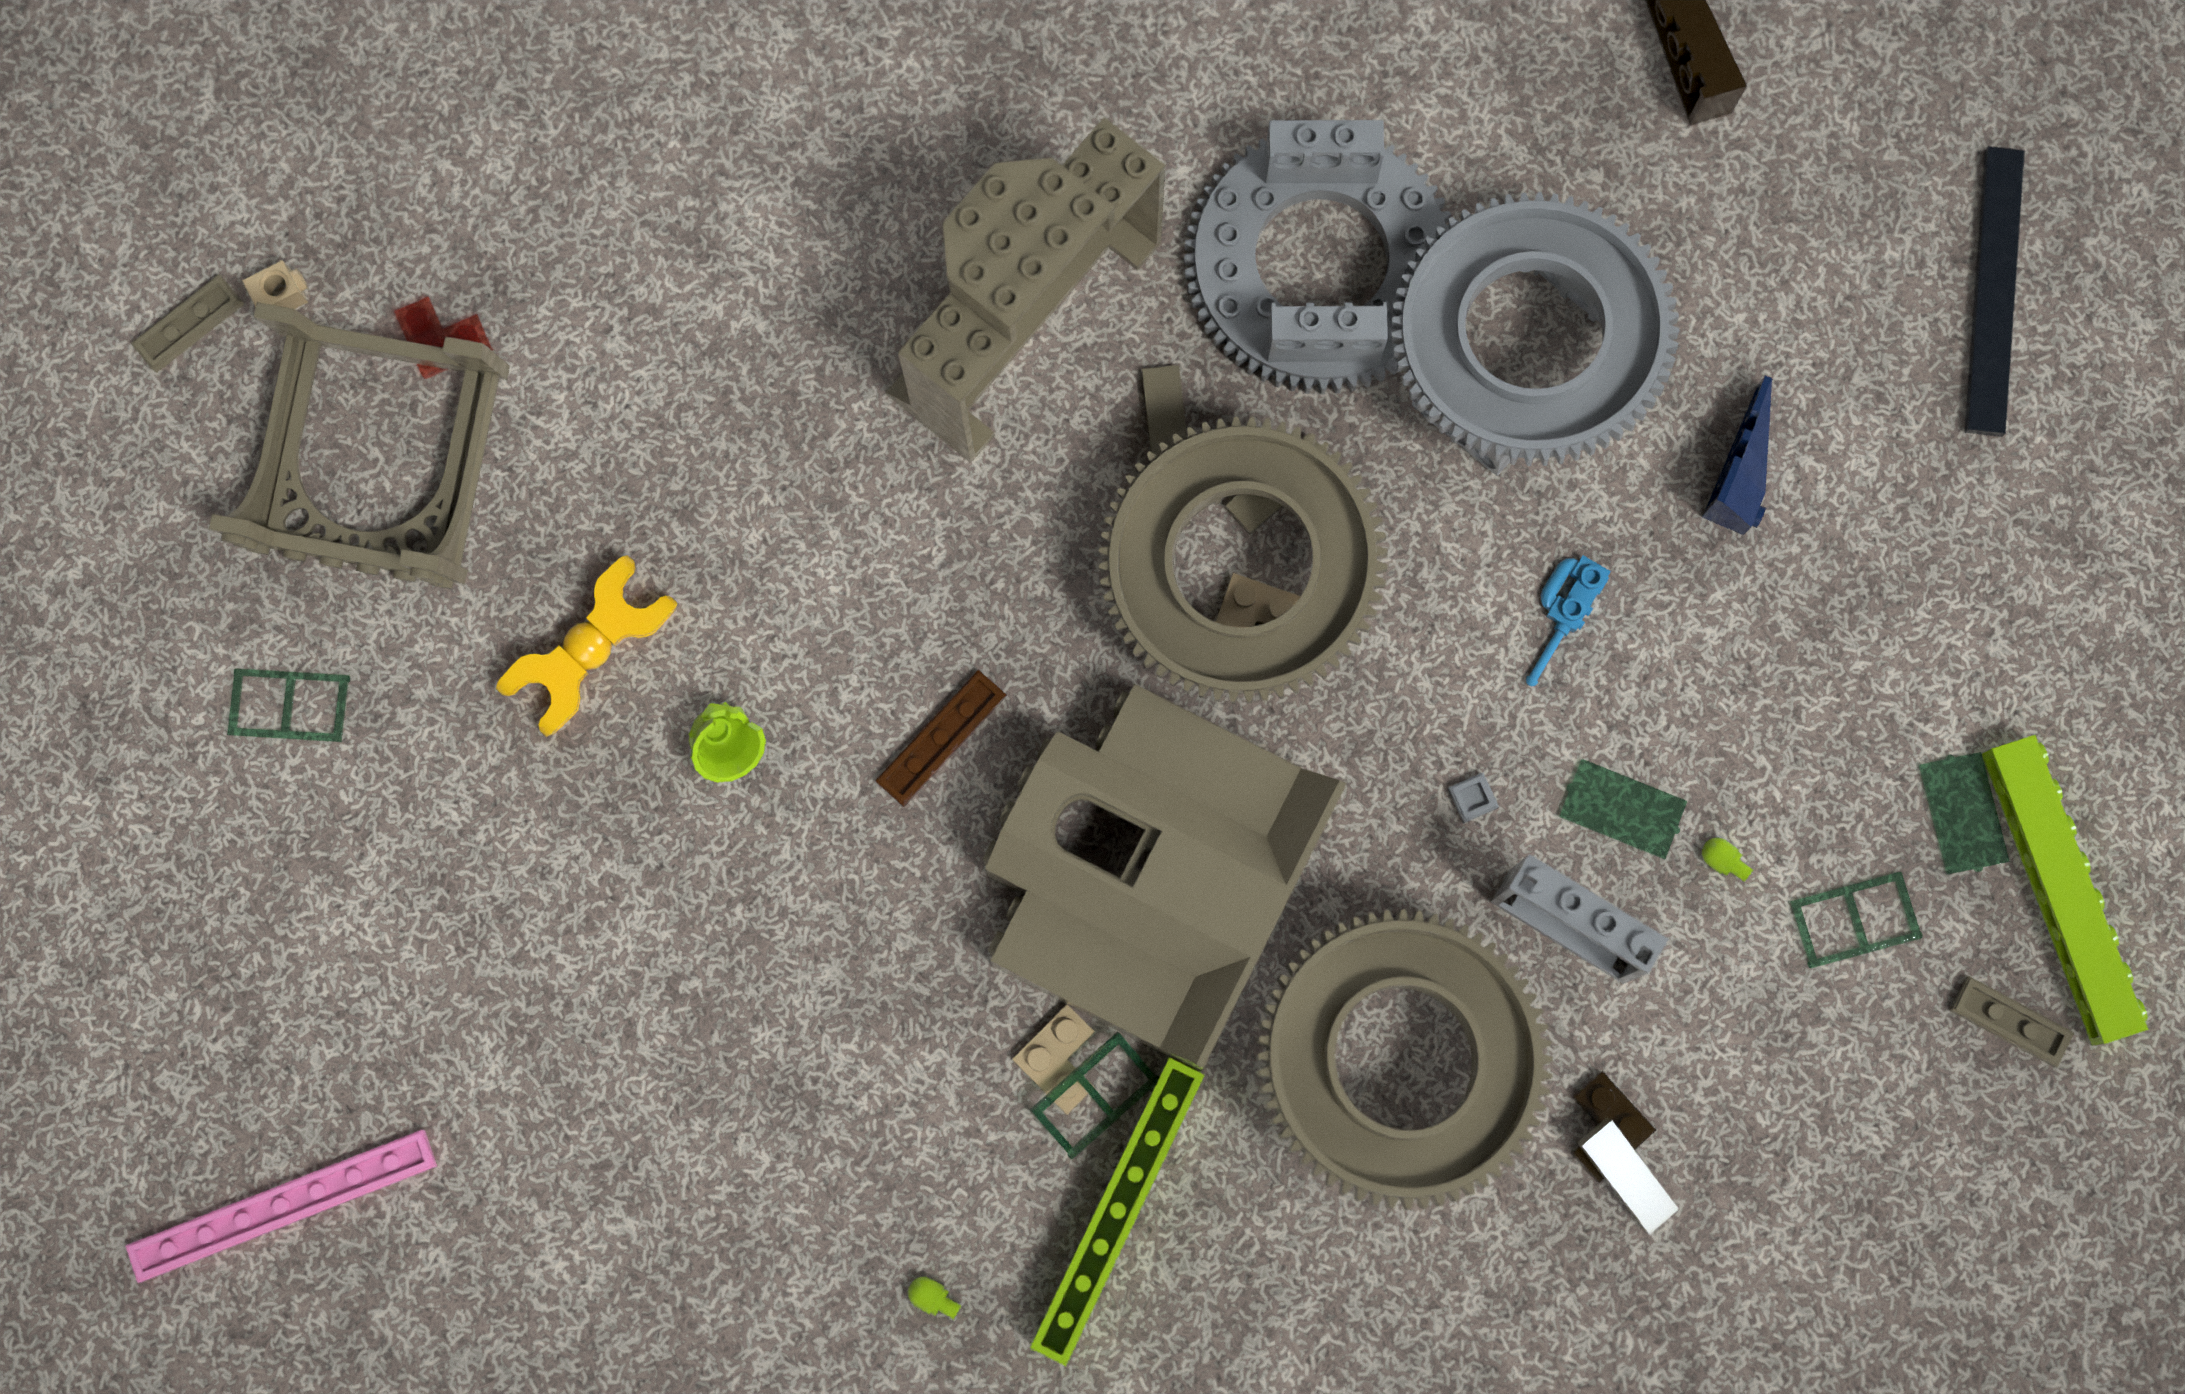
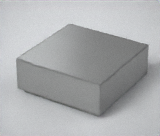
[1448,773,1499,824]

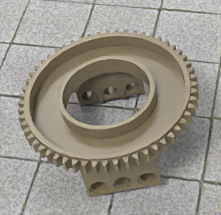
[1099,417,1388,704]
[1256,910,1553,1210]

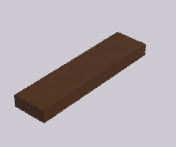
[875,669,1007,807]

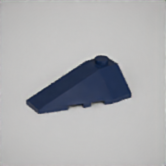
[1702,375,1772,535]

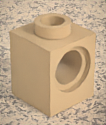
[242,260,308,309]

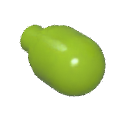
[1702,837,1753,882]
[908,1277,961,1320]

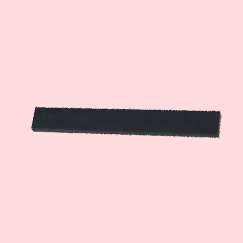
[1964,146,2025,437]

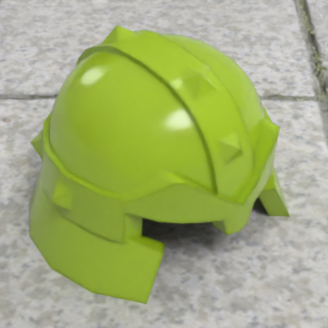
[689,702,766,783]

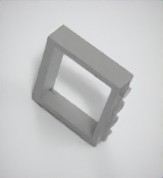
[1490,854,1669,984]

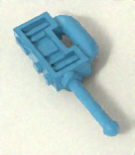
[1526,555,1611,686]

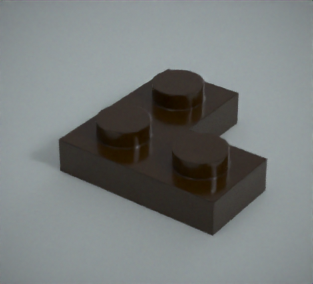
[1571,1071,1656,1183]

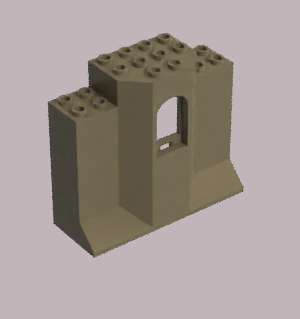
[886,117,1165,463]
[982,684,1346,1072]

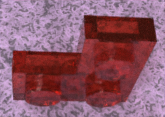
[394,297,493,380]

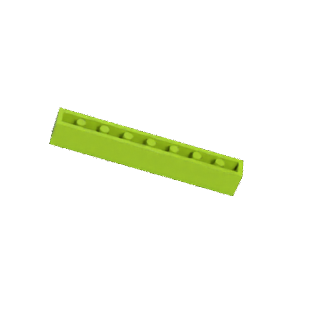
[1981,735,2149,1046]
[1030,1058,1205,1366]

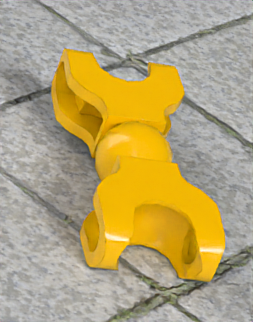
[496,555,678,737]

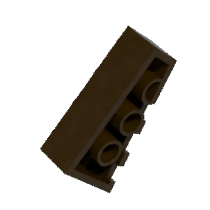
[1645,0,1747,126]

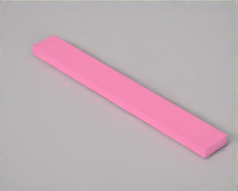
[126,1130,437,1283]

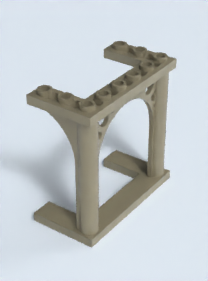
[209,302,510,589]

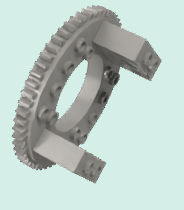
[1184,120,1451,395]
[1391,192,1679,476]

